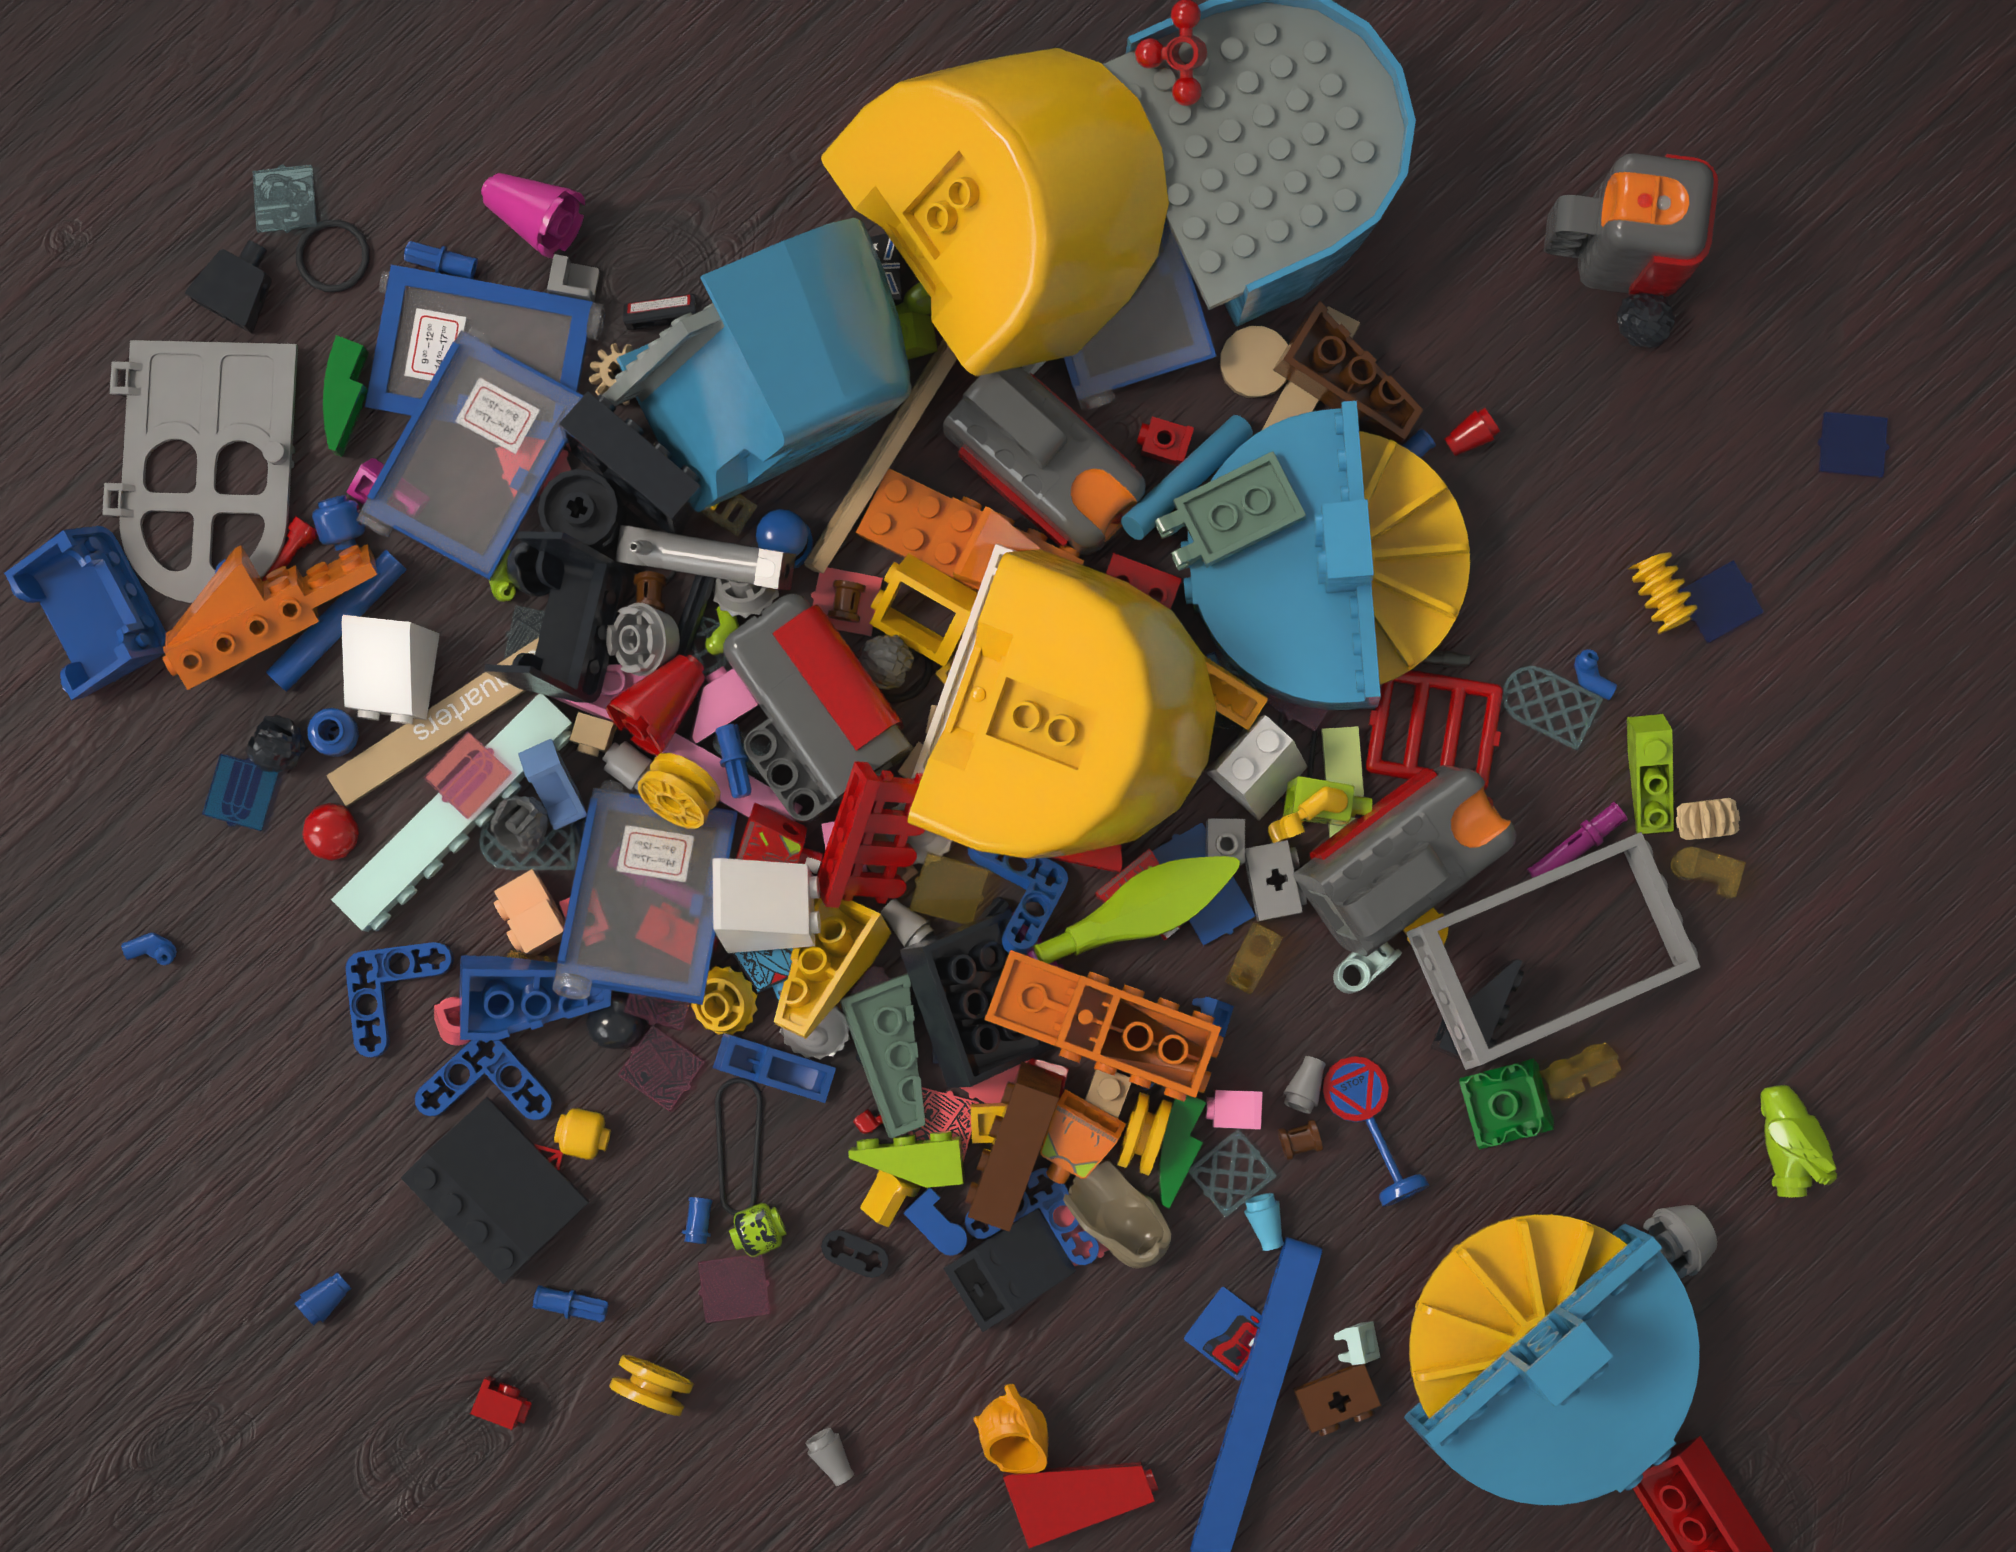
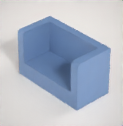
[518,738,587,830]

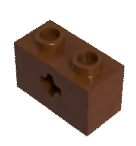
[1292,1364,1381,1436]

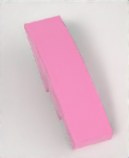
[656,733,803,821]

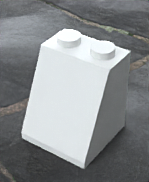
[342,615,439,724]
[1205,715,1308,821]
[713,858,821,953]

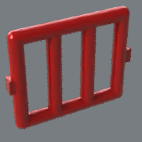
[1366,670,1503,791]

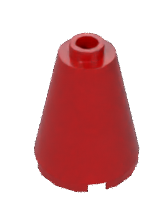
[606,655,705,756]

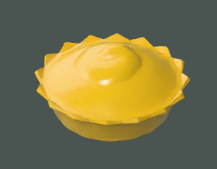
[691,966,758,1035]

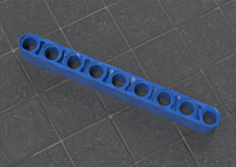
[1190,1237,1322,1552]

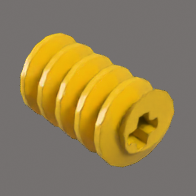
[1628,552,1698,635]

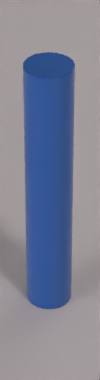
[266,550,407,692]

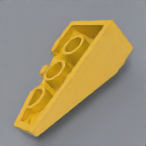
[774,898,891,1039]

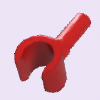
[853,1109,884,1134]

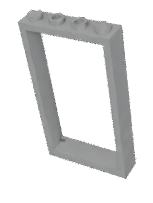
[1406,832,1701,1070]

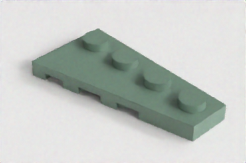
[840,973,926,1138]

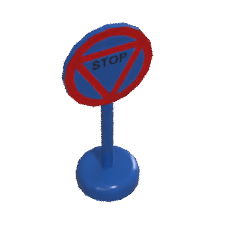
[1322,1056,1430,1207]

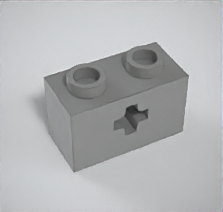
[1245,840,1307,922]

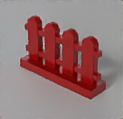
[817,761,925,908]

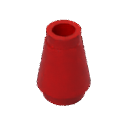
[1444,408,1500,457]

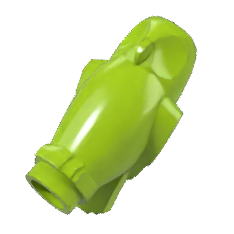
[1760,1085,1837,1197]

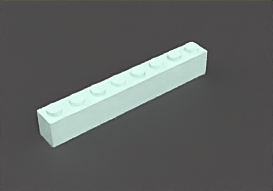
[331,694,574,932]

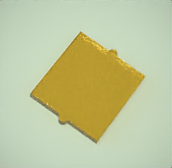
[910,852,989,924]

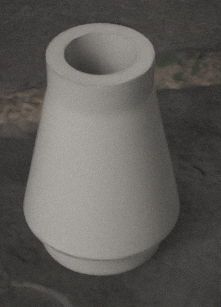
[881,898,935,947]
[1284,1056,1326,1114]
[805,1428,854,1486]

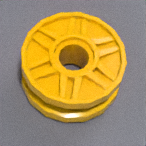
[638,753,721,829]
[1117,1092,1172,1175]
[609,1354,694,1416]

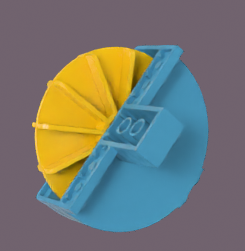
[1181,400,1470,710]
[1404,1214,1699,1505]

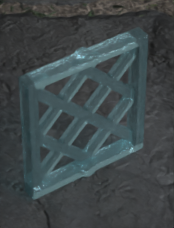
[1188,1128,1277,1218]

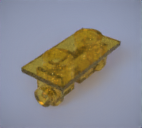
[1540,1042,1621,1101]

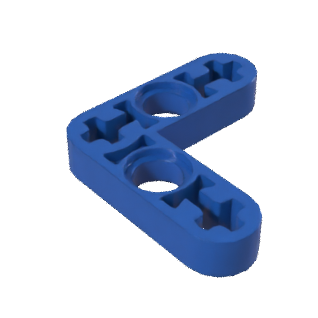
[968,847,1068,955]
[346,942,454,1058]
[415,1039,554,1120]
[965,1168,1099,1265]

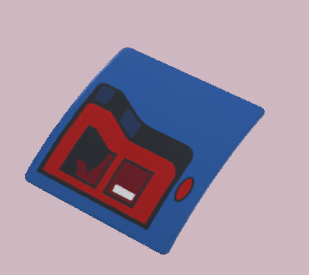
[1184,1287,1263,1380]

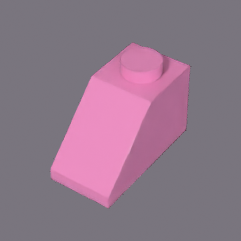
[690,666,758,744]
[1206,1090,1262,1129]

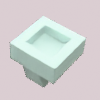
[1334,1321,1381,1365]

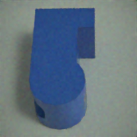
[903,1187,967,1256]

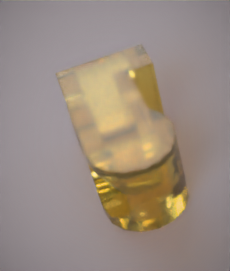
[1671,847,1746,899]
[1224,921,1283,995]

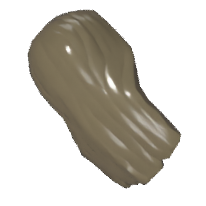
[1063,1159,1172,1269]

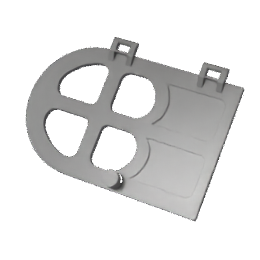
[102,340,298,604]

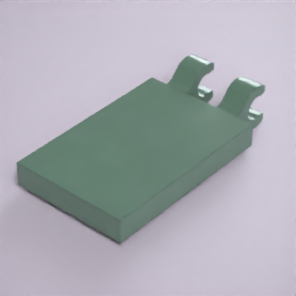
[1155,451,1306,571]

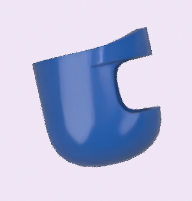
[756,509,813,569]

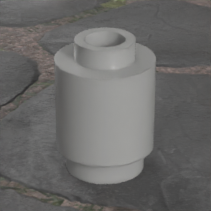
[602,741,652,790]

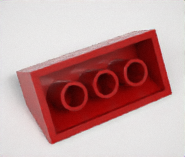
[1632,1436,1773,1552]

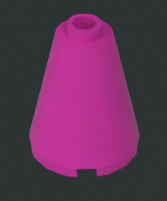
[481,173,585,259]

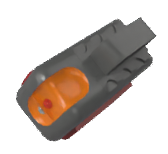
[1544,153,1718,297]
[943,367,1146,556]
[1293,765,1517,957]

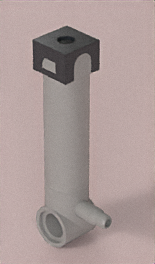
[615,525,796,590]

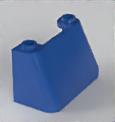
[4,526,166,700]

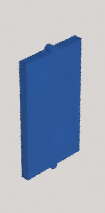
[1152,823,1256,946]

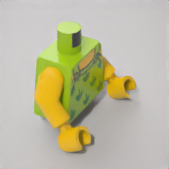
[1268,776,1372,843]

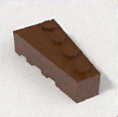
[1273,300,1423,444]
[964,1061,1063,1232]

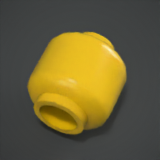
[554,1108,611,1160]

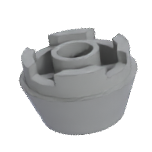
[606,603,680,676]
[1643,1205,1717,1279]

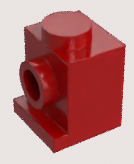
[1136,416,1194,467]
[470,1376,532,1430]

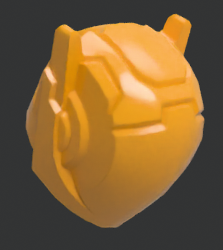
[973,1384,1049,1474]

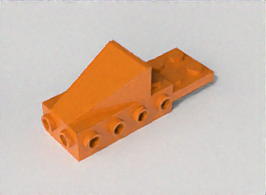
[856,468,1084,593]
[162,544,378,690]
[985,950,1224,1102]

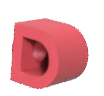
[434,997,471,1046]

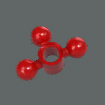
[1135,0,1207,106]

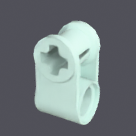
[1333,942,1402,994]

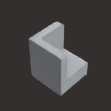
[547,254,600,305]

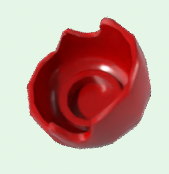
[302,803,359,861]

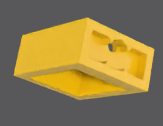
[869,553,978,667]

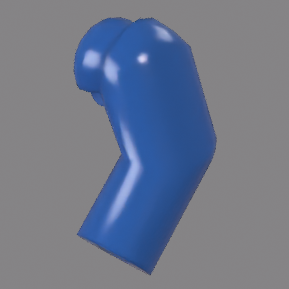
[1574,649,1617,700]
[121,932,177,965]

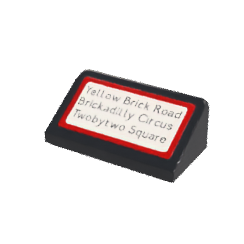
[623,294,698,330]

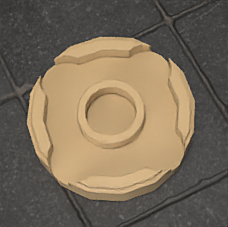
[1220,326,1288,398]

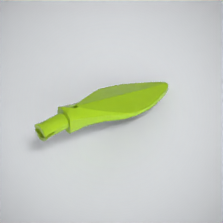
[1033,856,1240,964]

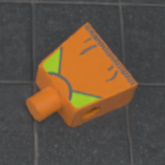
[1040,1089,1126,1184]

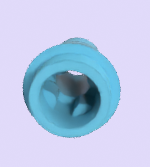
[1244,1193,1284,1251]

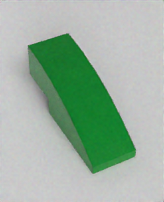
[323,335,369,457]
[1159,1095,1206,1208]

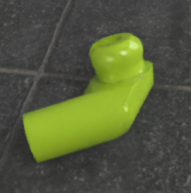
[489,549,516,602]
[705,606,739,655]

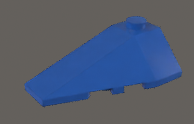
[459,956,612,1040]

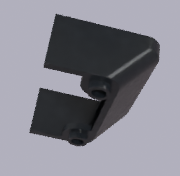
[484,531,627,703]

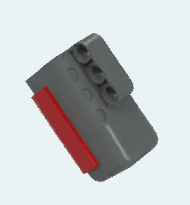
[723,594,913,823]

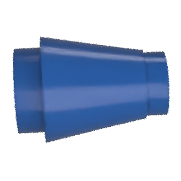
[294,1272,351,1326]

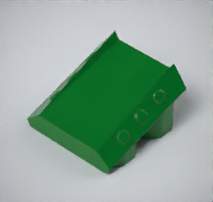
[1459,1058,1554,1150]

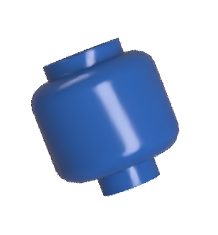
[312,495,365,551]
[307,708,359,757]

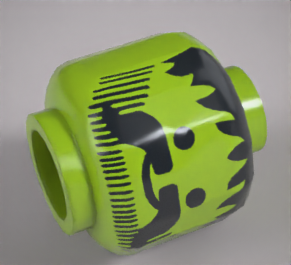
[729,1203,786,1257]

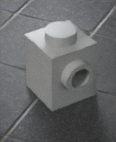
[1205,819,1245,866]

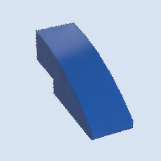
[713,1033,836,1103]

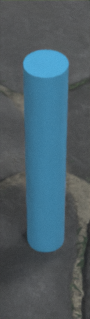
[1121,415,1253,540]

